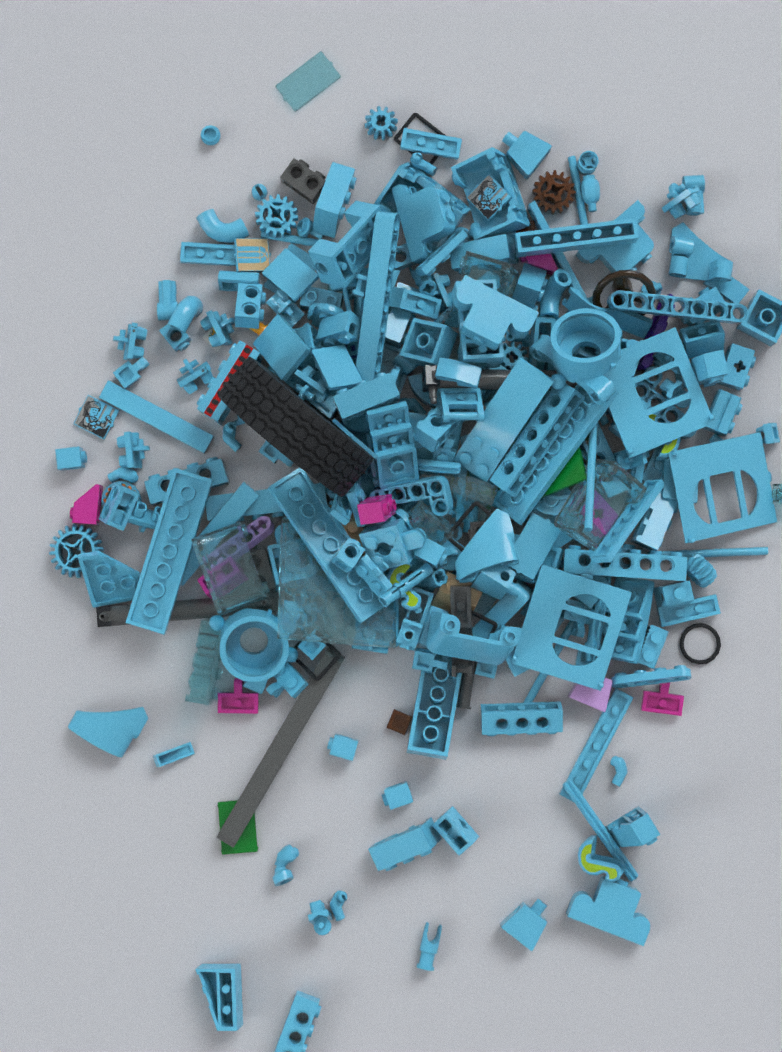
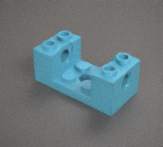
[308,201,382,288]
[452,279,504,368]

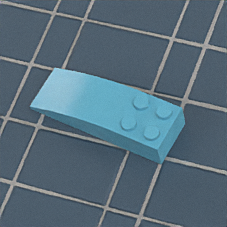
[453,357,555,483]
[406,654,462,760]

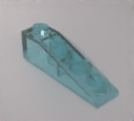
[418,471,498,522]

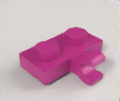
[218,678,259,714]
[641,682,684,716]

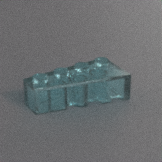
[185,620,222,705]

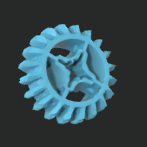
[49,524,104,578]

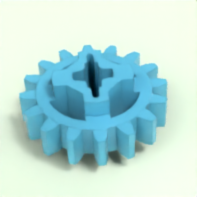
[255,194,298,239]

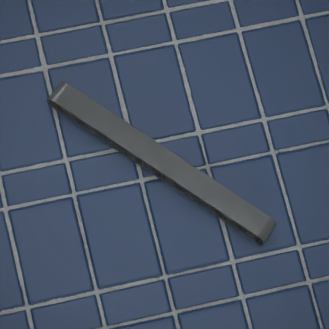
[216,647,345,848]

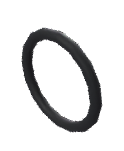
[680,623,721,665]

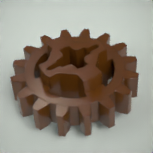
[532,170,576,215]

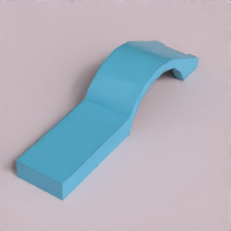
[352,274,442,320]
[562,286,653,339]

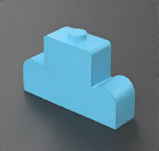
[454,275,539,350]
[566,876,650,946]

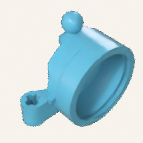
[529,308,623,405]
[209,599,302,694]

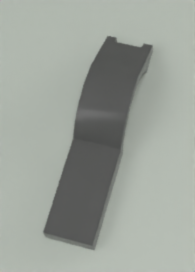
[450,585,473,677]

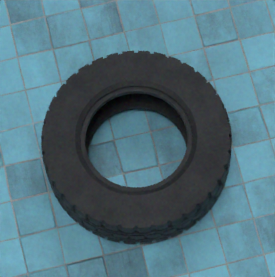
[218,356,374,497]

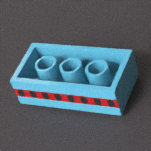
[197,340,263,426]

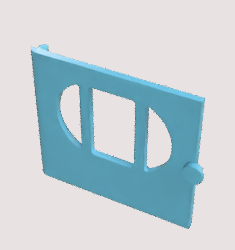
[603,327,715,458]
[668,432,777,543]
[511,564,632,691]

